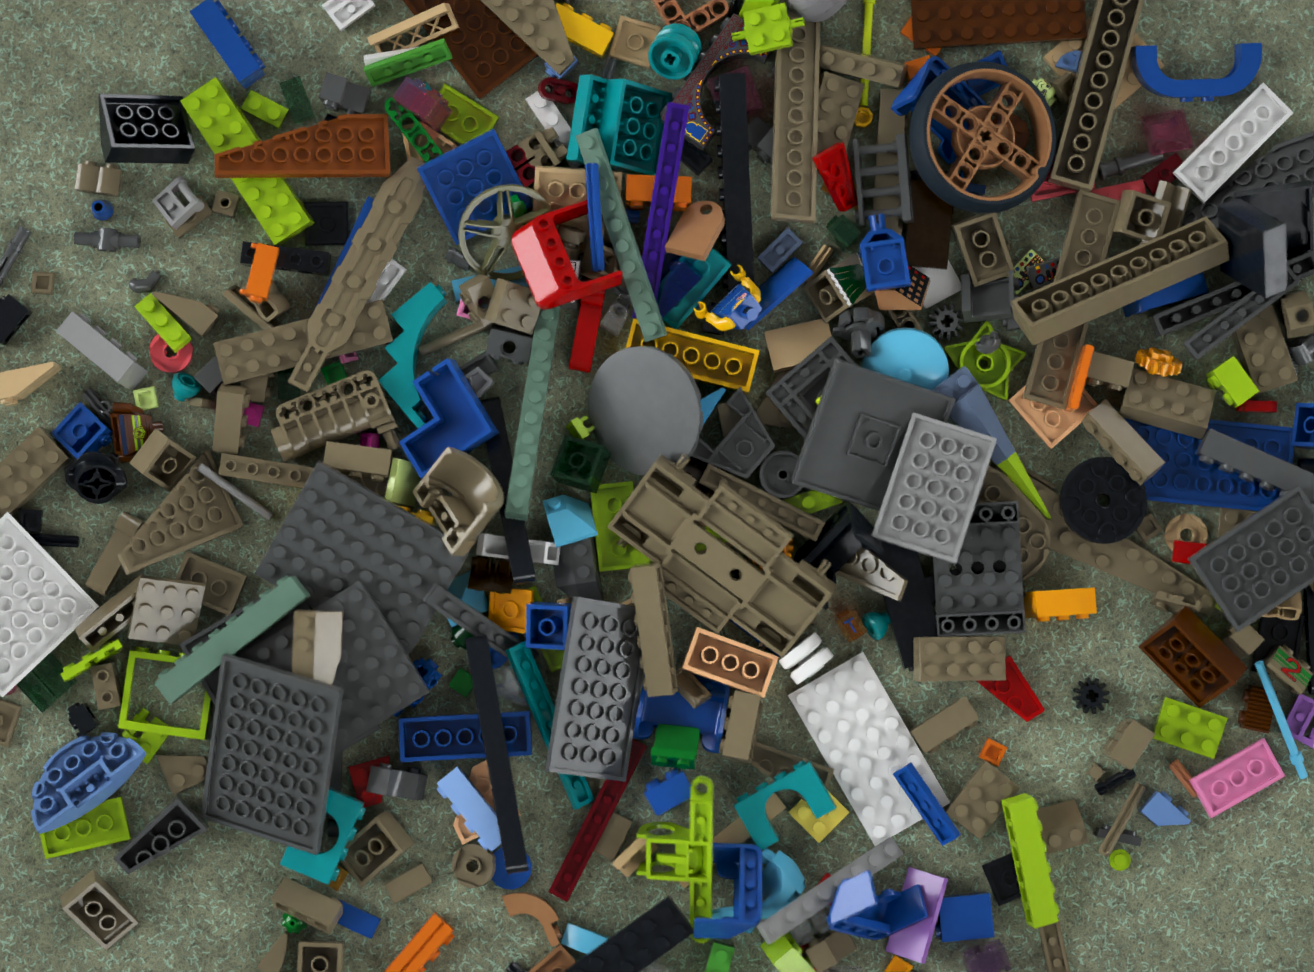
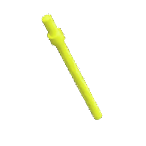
[859,0,876,107]

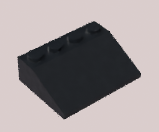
[98,94,195,164]

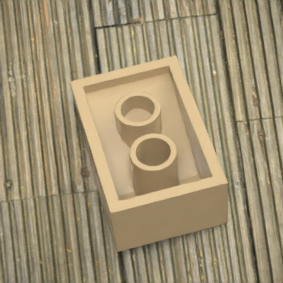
[0,362,62,406]

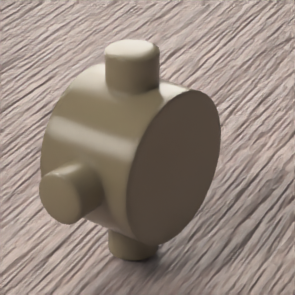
[1086,763,1105,782]

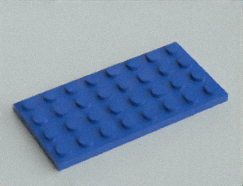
[1124,418,1294,511]

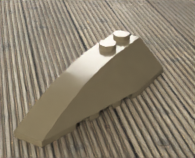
[292,609,343,685]

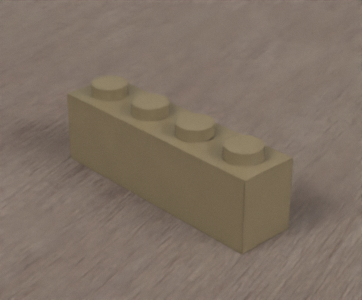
[819,44,908,87]
[1081,399,1165,486]
[75,573,144,652]

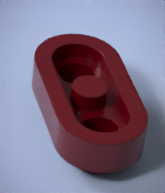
[538,77,578,105]

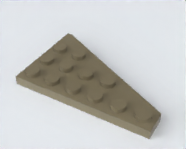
[480,0,575,76]
[118,450,243,575]

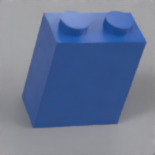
[935,892,995,942]

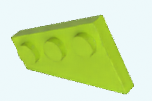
[60,640,123,683]

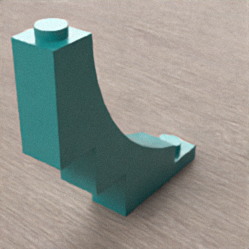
[378,282,447,429]

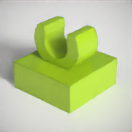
[566,416,594,444]

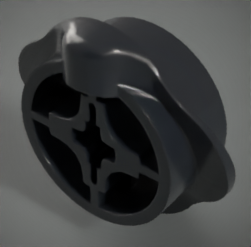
[64,451,127,504]

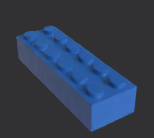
[398,711,533,762]

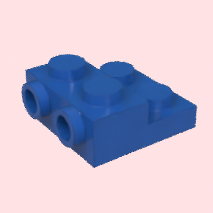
[51,402,113,459]

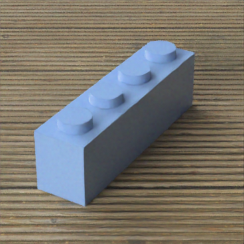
[437,766,501,852]

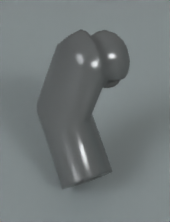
[129,270,161,293]

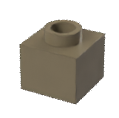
[212,190,241,219]

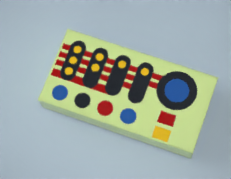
[1005,249,1044,295]

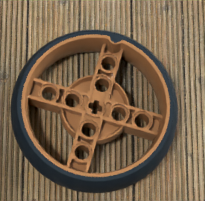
[909,62,1056,213]

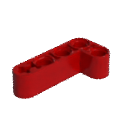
[569,290,606,373]

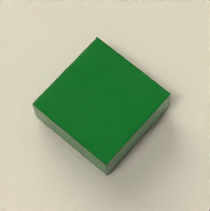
[321,361,348,385]
[448,668,473,698]

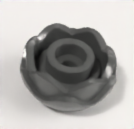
[975,331,1001,354]

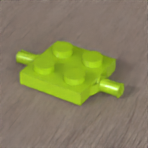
[731,3,805,55]

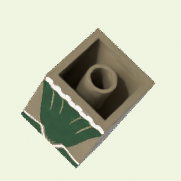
[803,252,875,323]

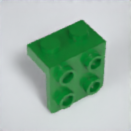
[651,724,700,770]

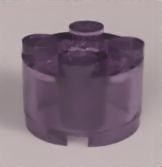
[962,939,1012,972]

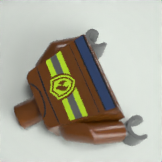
[100,400,164,465]

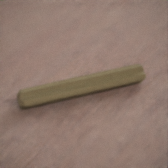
[1098,783,1146,857]

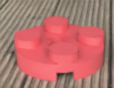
[149,334,194,373]

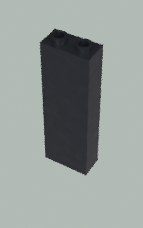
[870,541,937,672]

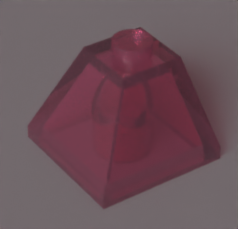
[1141,108,1193,155]

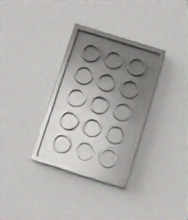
[872,412,997,564]

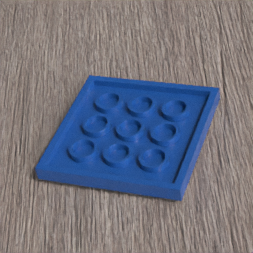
[417,128,533,245]

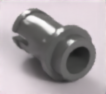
[445,247,471,271]

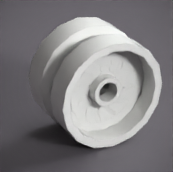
[778,632,834,685]

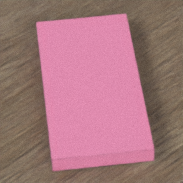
[1189,738,1285,818]

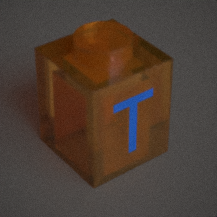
[835,608,868,643]

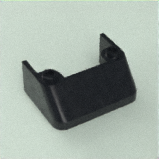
[793,502,883,610]

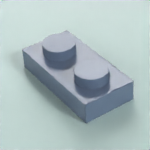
[757,228,803,273]

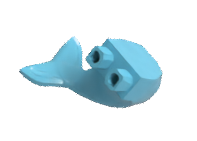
[712,848,806,934]

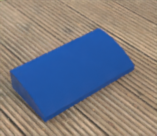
[744,257,814,330]

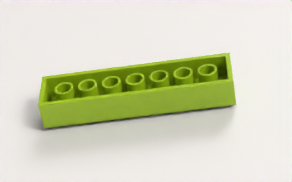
[180,77,315,246]

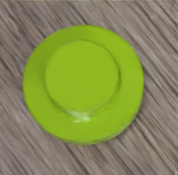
[1109,849,1131,871]

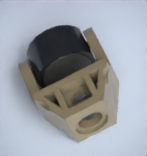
[1277,290,1314,338]

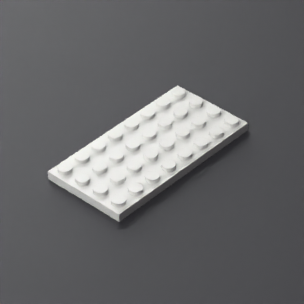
[788,652,950,846]

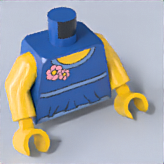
[693,265,762,331]

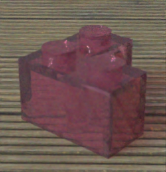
[392,77,452,132]

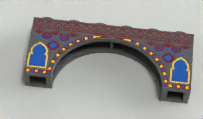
[660,14,773,152]

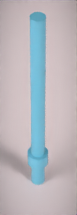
[1255,660,1308,779]

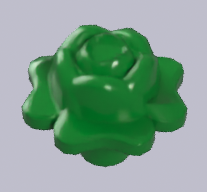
[281,913,307,934]

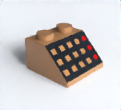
[875,264,930,310]

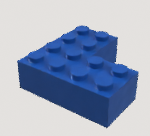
[399,358,499,479]

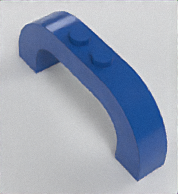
[1130,43,1262,102]

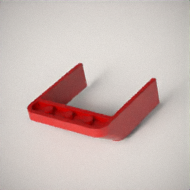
[511,200,622,309]

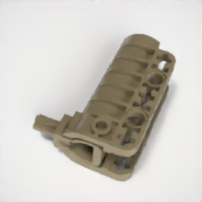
[271,370,401,462]

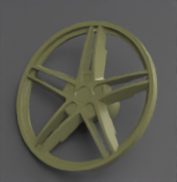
[458,184,558,281]

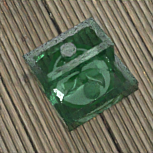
[16,652,77,713]

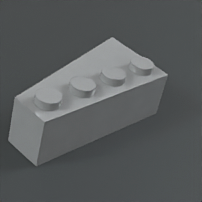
[56,311,149,392]

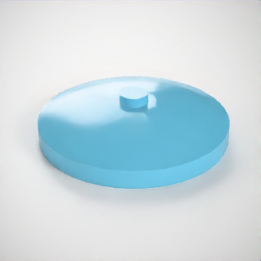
[862,327,949,390]

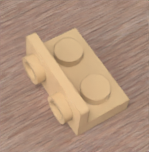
[612,838,658,877]

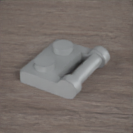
[152,176,204,230]

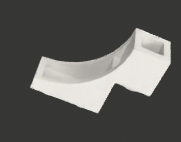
[476,533,561,565]

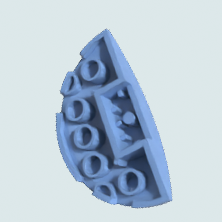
[31,732,147,834]

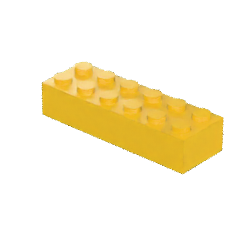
[626,318,760,394]

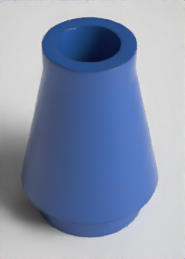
[92,200,113,221]

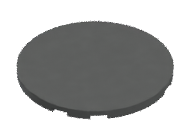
[589,345,704,476]

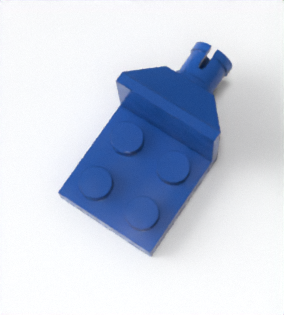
[859,214,911,292]

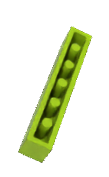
[1001,793,1059,929]

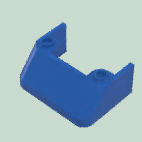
[693,843,762,939]
[827,870,928,940]

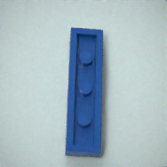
[893,762,961,846]

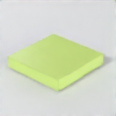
[385,458,420,507]

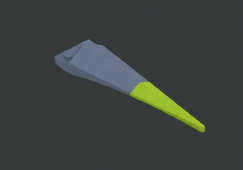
[932,366,1051,519]

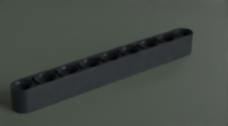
[480,396,536,585]

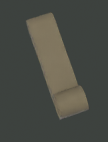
[85,511,145,596]

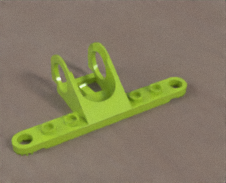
[637,776,713,944]

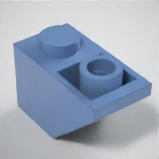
[1138,791,1191,826]

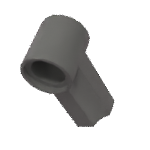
[1288,333,1314,366]

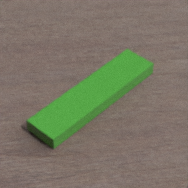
[364,38,452,87]

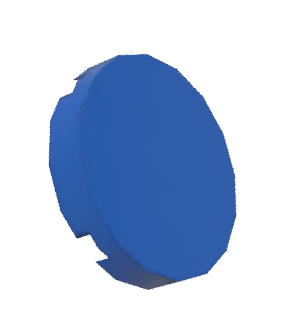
[492,848,532,890]

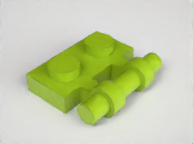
[121,708,169,765]

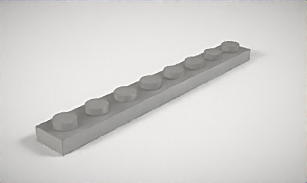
[756,837,903,945]

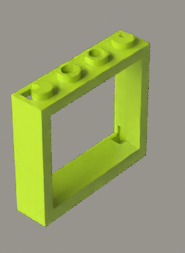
[118,646,213,740]

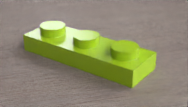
[134,293,192,353]

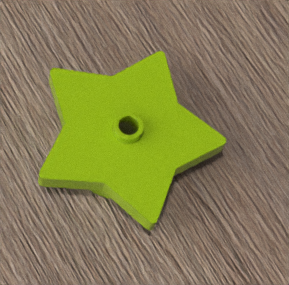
[944,321,1026,401]

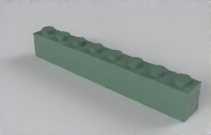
[154,575,311,704]

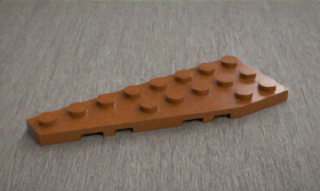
[214,114,390,178]

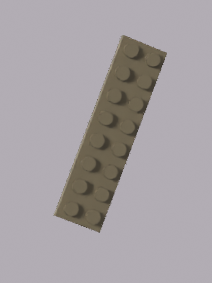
[213,299,393,385]

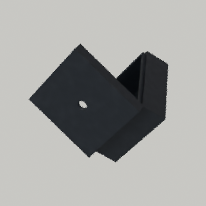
[1218,180,1314,298]

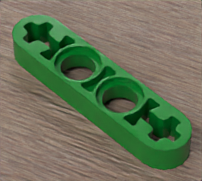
[385,96,443,163]

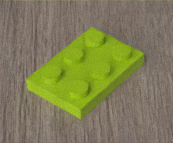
[1153,697,1228,759]

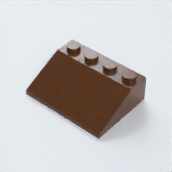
[1138,606,1248,708]

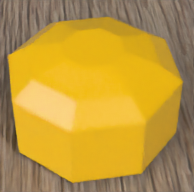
[854,106,873,129]

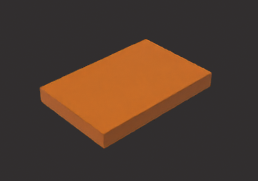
[1064,344,1094,412]

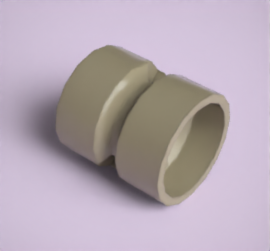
[557,224,586,260]

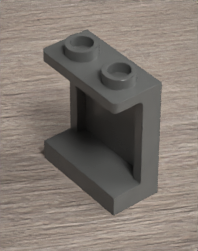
[961,270,1019,323]

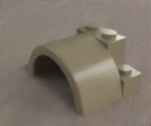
[412,447,504,556]

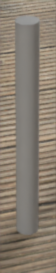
[197,463,273,520]

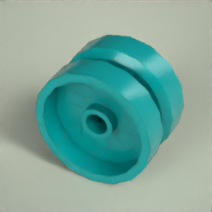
[648,23,702,80]

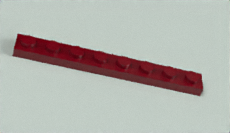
[548,739,647,902]

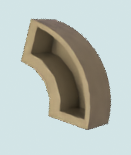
[805,928,857,972]

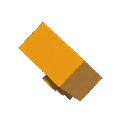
[1023,587,1097,622]

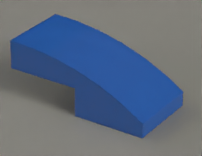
[338,899,381,939]

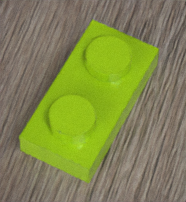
[241,90,289,129]

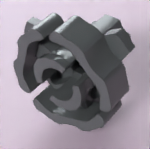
[833,307,885,358]

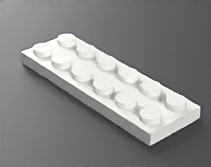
[1173,83,1293,203]

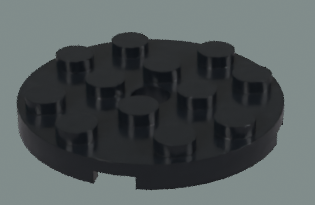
[1059,457,1147,544]

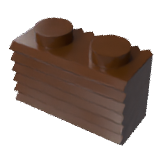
[1238,685,1277,734]

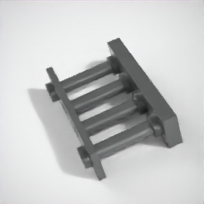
[850,134,914,228]

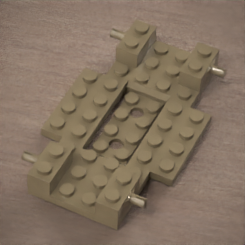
[607,454,837,658]

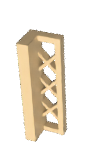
[367,3,459,53]

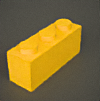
[556,3,614,59]

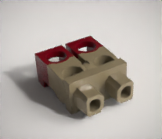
[506,127,568,188]

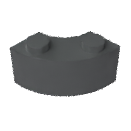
[366,762,428,800]

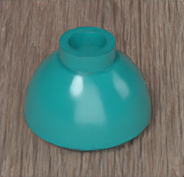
[172,373,201,402]
[862,612,891,641]

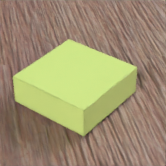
[133,386,159,410]

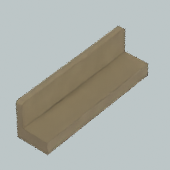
[1140,180,1191,245]

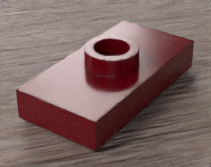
[1140,153,1183,195]

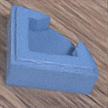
[1055,50,1082,73]

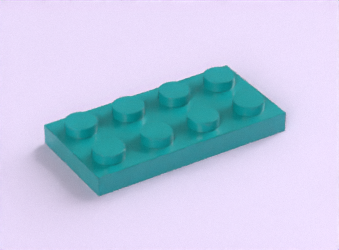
[657,247,732,329]

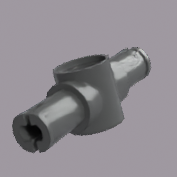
[74,228,141,252]

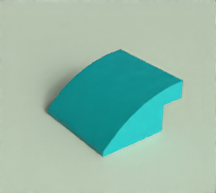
[566,74,673,175]

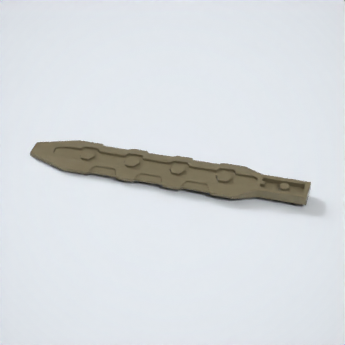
[288,157,425,393]

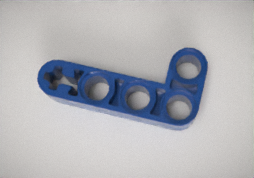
[1122,272,1209,318]

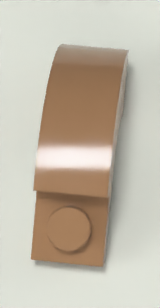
[502,892,562,947]

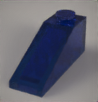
[658,258,703,318]

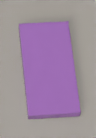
[885,867,948,964]

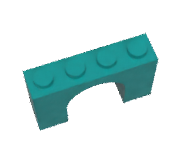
[734,760,836,850]
[280,787,366,885]

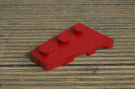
[812,142,858,212]
[976,655,1045,722]

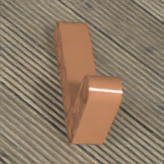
[651,0,728,35]

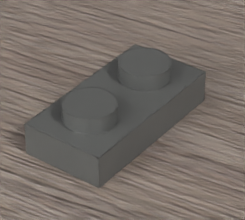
[1095,824,1142,846]

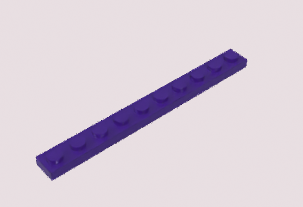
[632,102,690,319]

